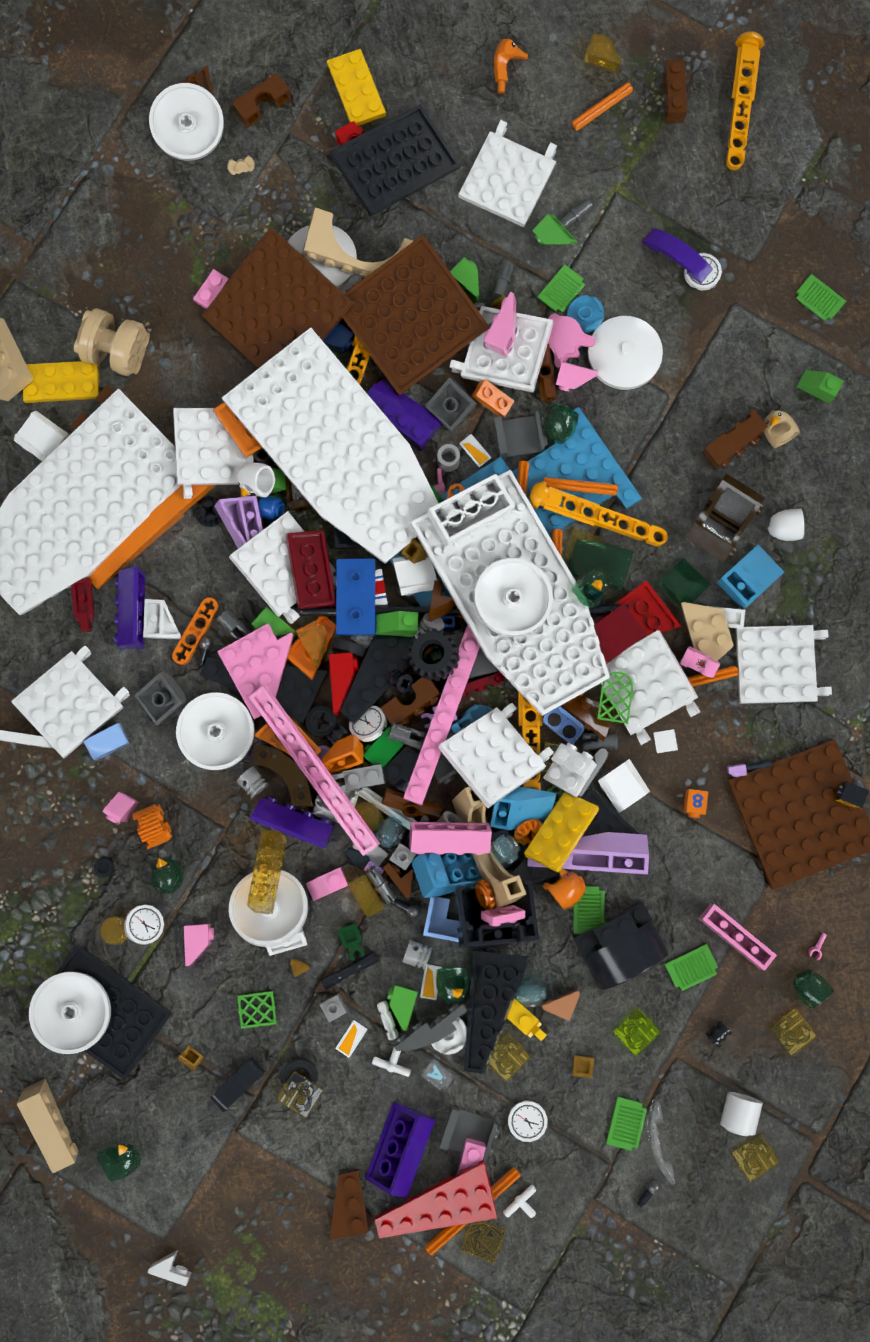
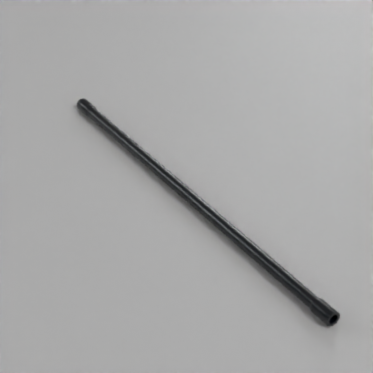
[283,604,629,617]

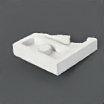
[143,599,181,639]

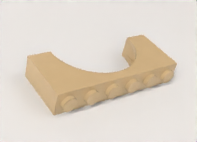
[302,208,413,279]
[452,787,526,909]

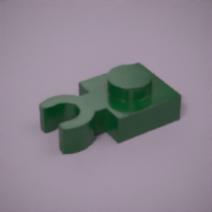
[337,923,365,961]

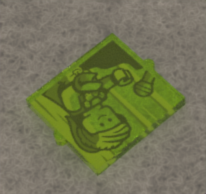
[613,1008,661,1056]

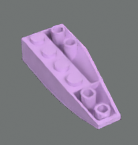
[527,832,649,874]

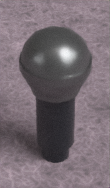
[198,637,212,666]
[392,899,420,918]
[637,1179,661,1207]

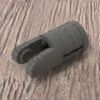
[216,609,252,641]
[387,722,426,749]
[581,732,618,750]

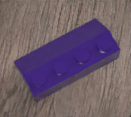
[367,379,443,452]
[114,567,145,649]
[250,796,334,848]
[365,1102,435,1198]

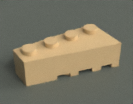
[0,318,34,401]
[17,1079,78,1173]

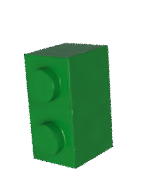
[363,727,405,769]

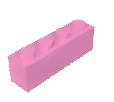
[409,822,492,855]
[698,903,777,971]

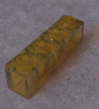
[247,830,287,914]

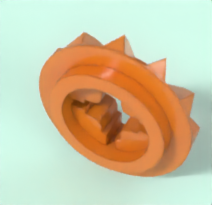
[514,819,543,846]
[475,879,495,910]

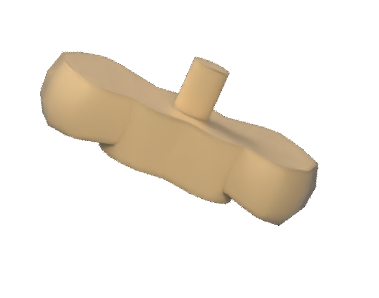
[227,155,255,175]

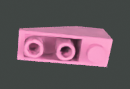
[484,292,516,357]

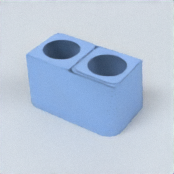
[542,706,584,745]
[83,723,130,760]

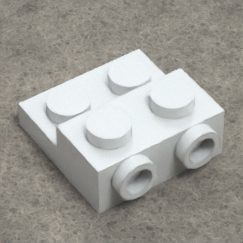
[543,743,597,798]

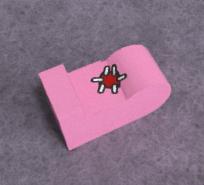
[680,647,720,678]

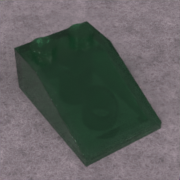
[568,539,634,592]

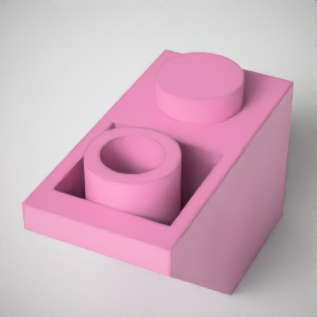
[102,792,139,824]

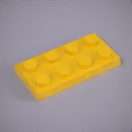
[327,49,386,126]
[23,361,100,403]
[524,791,599,873]

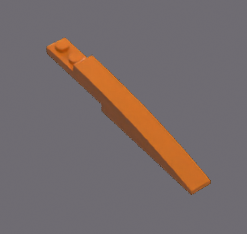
[87,485,216,589]

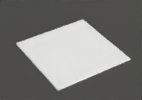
[653,729,678,753]

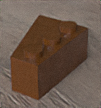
[702,409,768,470]

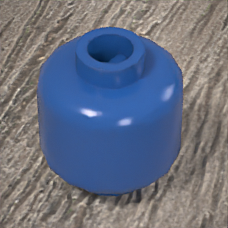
[257,495,284,521]

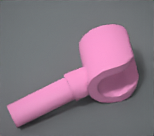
[433,468,445,495]
[808,933,827,960]

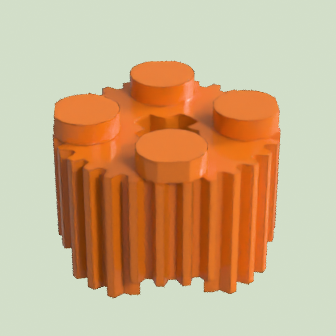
[132,804,172,849]

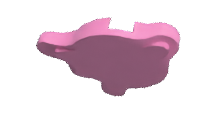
[548,314,596,368]

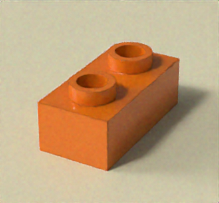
[471,379,514,417]

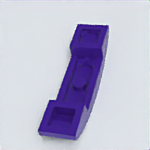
[643,228,713,283]

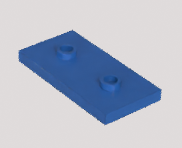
[336,559,375,636]

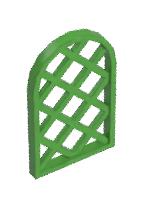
[597,672,633,724]

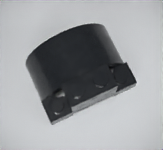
[455,880,539,950]
[573,901,669,990]

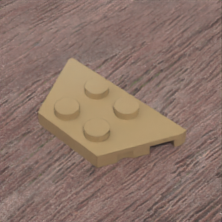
[681,602,734,661]

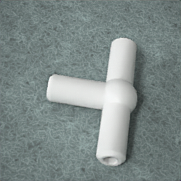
[372,1048,411,1077]
[503,1185,536,1218]

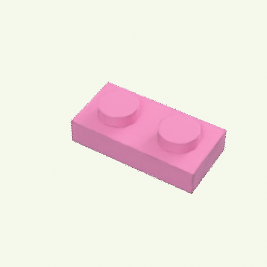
[193,269,229,309]
[481,905,525,926]

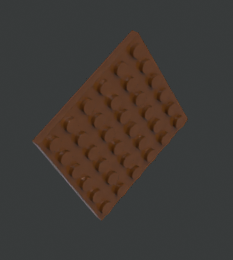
[202,227,354,368]
[343,235,490,396]
[727,739,870,890]

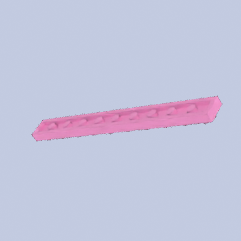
[403,625,480,805]
[249,685,380,856]

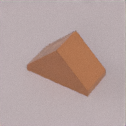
[541,989,580,1021]

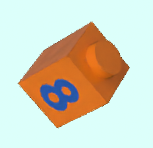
[683,789,708,819]

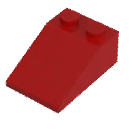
[329,653,359,716]

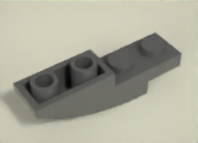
[394,1003,467,1051]

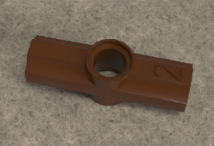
[537,344,557,402]
[381,788,442,821]

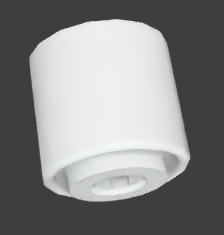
[720,1092,763,1136]

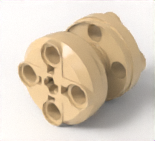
[74,308,150,376]

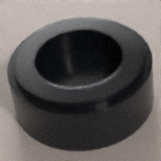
[94,858,115,878]

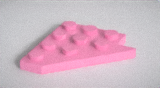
[217,624,294,719]

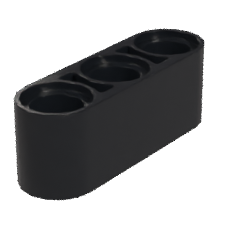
[210,1057,265,1112]

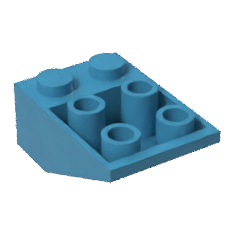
[717,545,784,610]
[490,786,556,830]
[411,852,482,898]

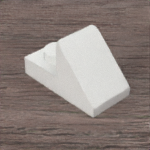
[148,1250,192,1286]

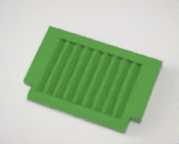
[537,264,585,313]
[796,274,846,321]
[574,886,605,934]
[664,944,718,991]
[606,1096,647,1151]

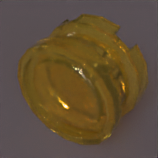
[355,802,383,832]
[100,916,128,945]

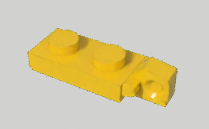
[507,999,546,1041]

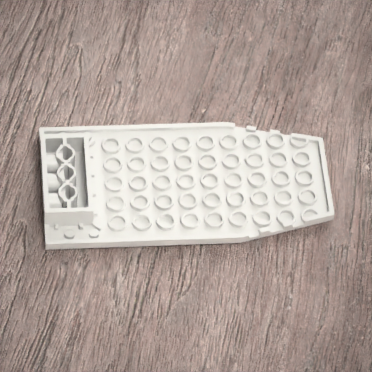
[222,328,439,563]
[0,388,181,615]
[410,470,610,716]

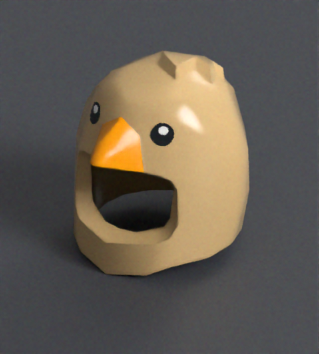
[764,410,800,448]

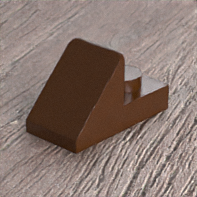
[428,580,454,622]
[383,863,414,898]

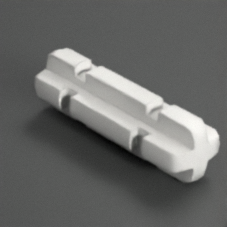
[377,1001,399,1040]

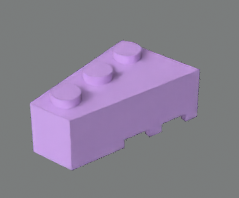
[215,496,263,549]

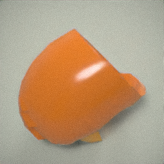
[542,869,586,910]

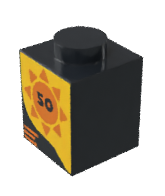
[835,781,869,809]

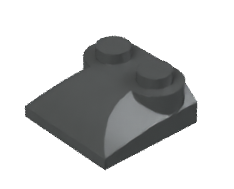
[425,378,478,432]
[134,672,186,726]

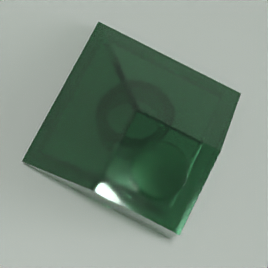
[657,558,711,609]

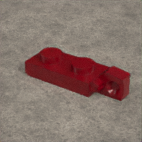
[71,578,95,632]
[461,672,504,698]

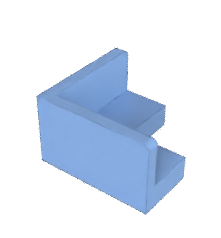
[423,896,460,942]

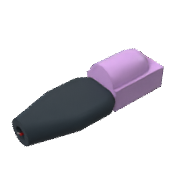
[727,760,771,777]
[345,847,384,875]

